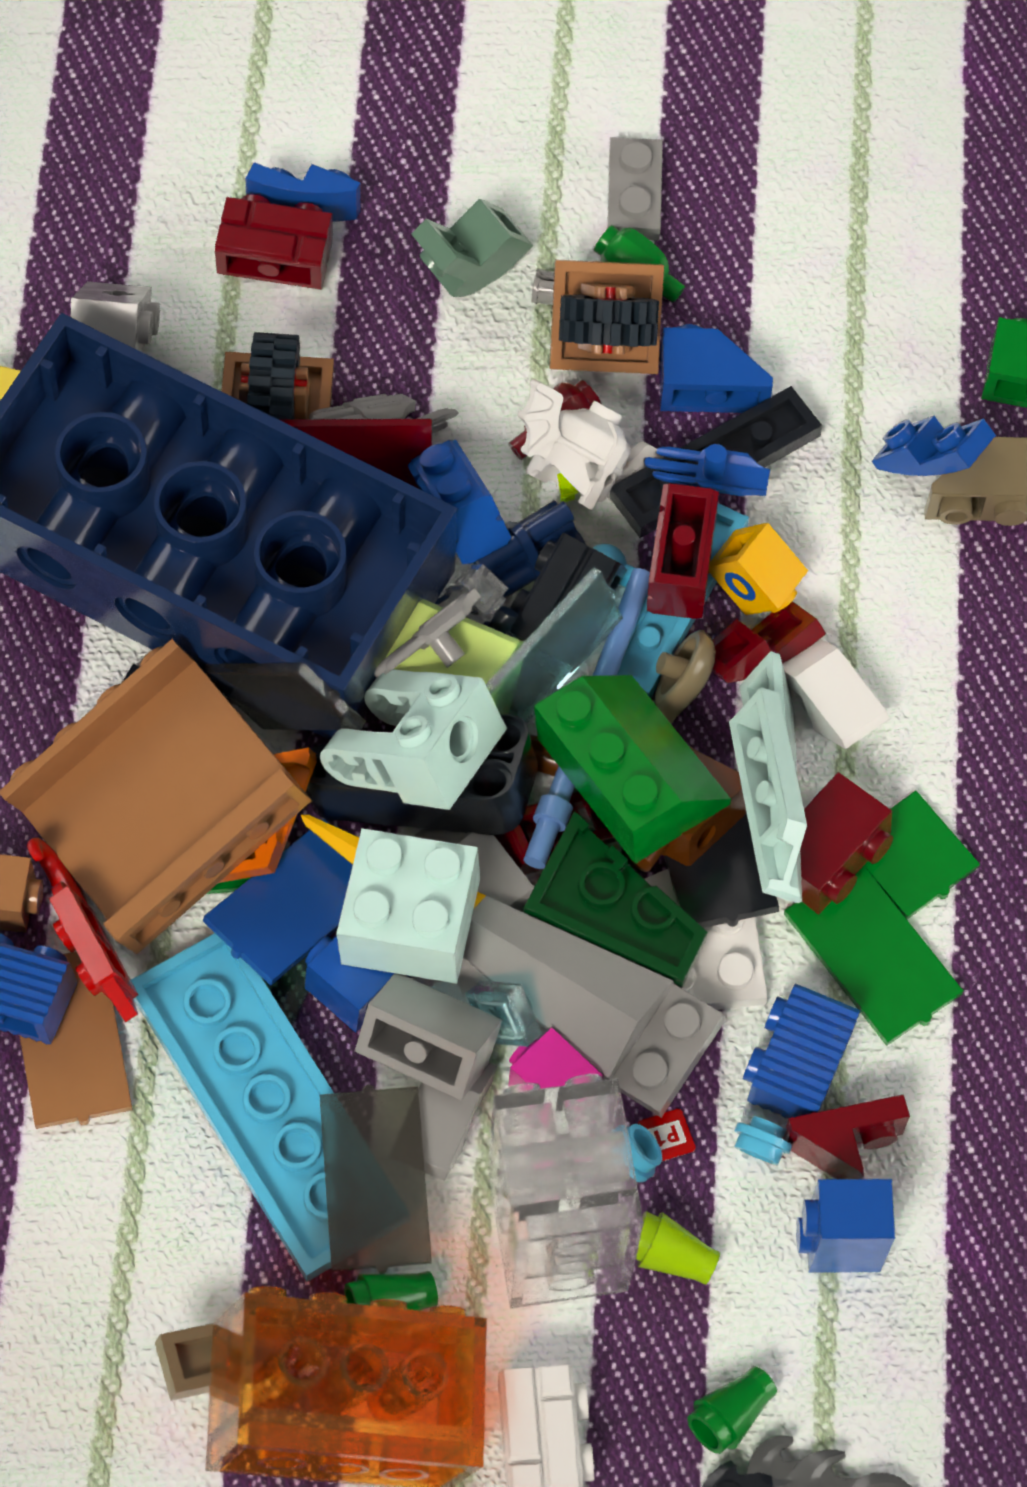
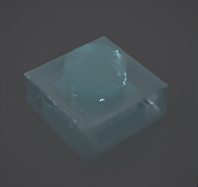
[465,981,542,1047]

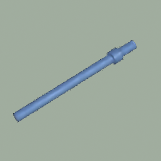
[523,568,650,869]

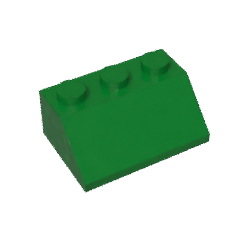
[534,675,731,864]

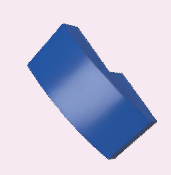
[245,162,361,222]
[871,415,996,476]

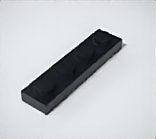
[610,386,822,538]

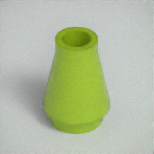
[626,1211,720,1285]

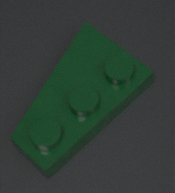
[523,811,708,988]

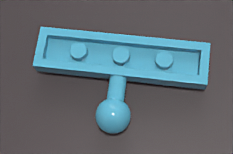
[592,503,749,698]

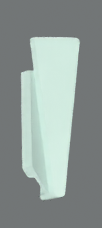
[729,651,807,903]

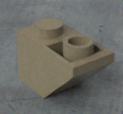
[924,437,1027,526]

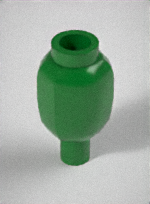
[593,225,686,303]

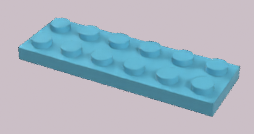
[131,933,410,1282]

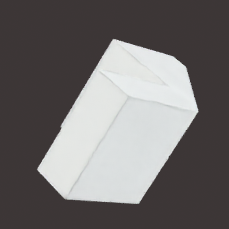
[783,638,889,749]

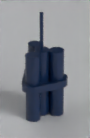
[435,500,586,605]

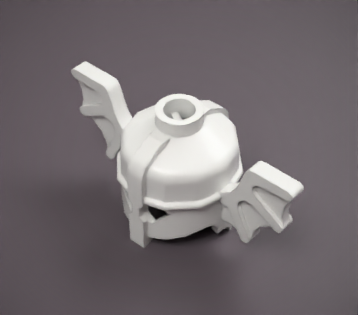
[517,379,664,510]

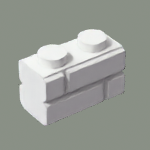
[498,1365,594,1487]

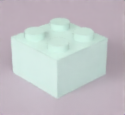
[336,828,480,984]

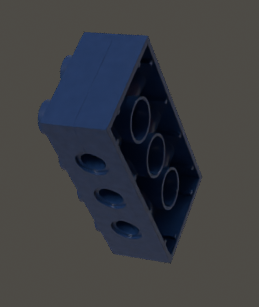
[0,312,457,740]

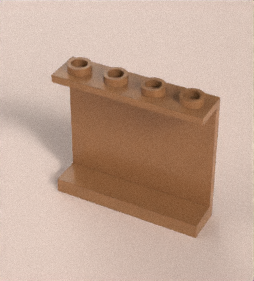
[0,639,312,954]

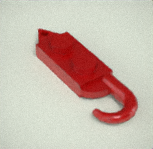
[27,837,139,1022]

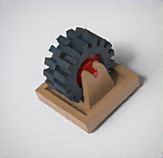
[549,259,664,374]
[221,332,334,419]

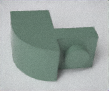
[411,198,533,297]

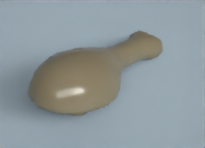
[655,630,716,724]

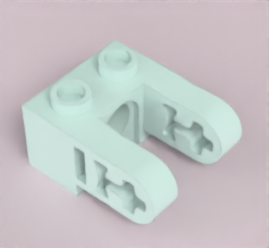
[320,669,507,810]

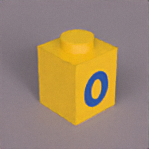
[709,522,808,616]

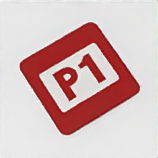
[638,1109,696,1162]

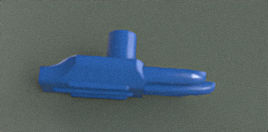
[644,444,770,496]

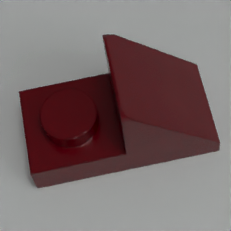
[783,1094,910,1179]

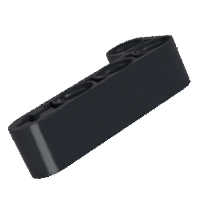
[306,714,538,835]

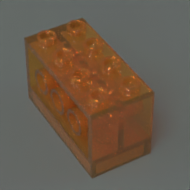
[205,1286,487,1487]

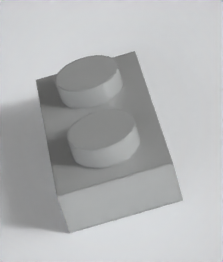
[607,137,663,240]

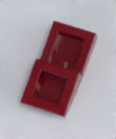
[712,601,826,684]

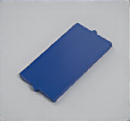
[203,819,353,986]

